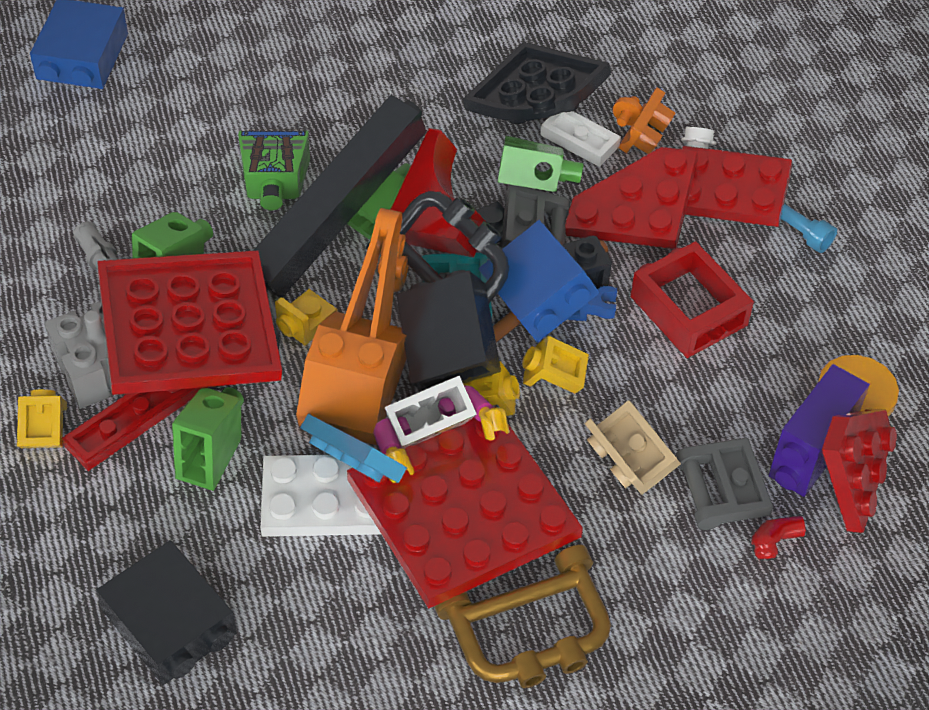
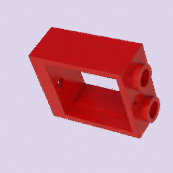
[630,241,754,358]

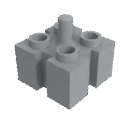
[44,301,111,409]

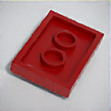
[682,146,792,227]

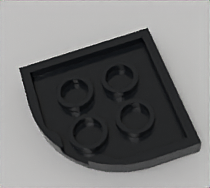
[463,42,611,124]

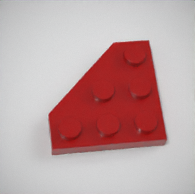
[565,147,698,249]
[822,408,897,533]

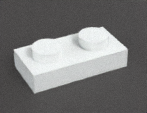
[540,111,621,167]

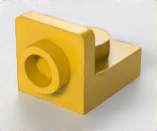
[275,289,337,346]
[522,336,589,394]
[463,361,520,416]
[17,389,67,448]

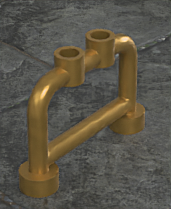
[434,545,611,688]

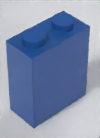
[30,0,128,89]
[478,220,600,343]

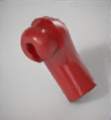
[751,516,806,559]

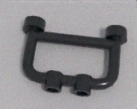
[366,191,509,303]

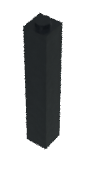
[253,94,427,298]

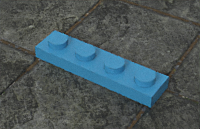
[300,414,407,483]

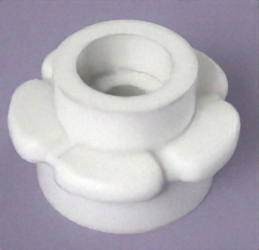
[681,127,717,149]

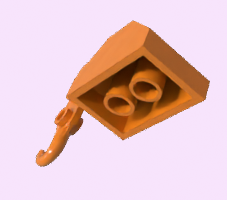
[296,208,409,445]

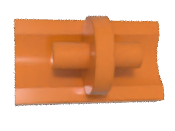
[613,87,676,154]

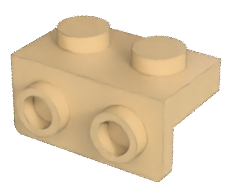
[584,400,681,495]

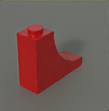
[390,128,486,258]

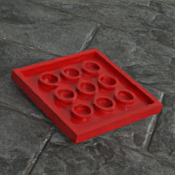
[97,250,282,395]
[347,406,583,609]

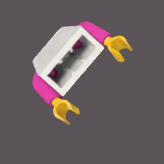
[374,376,510,483]

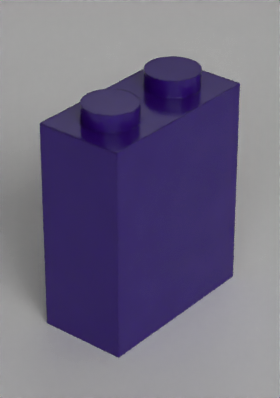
[768,364,870,497]

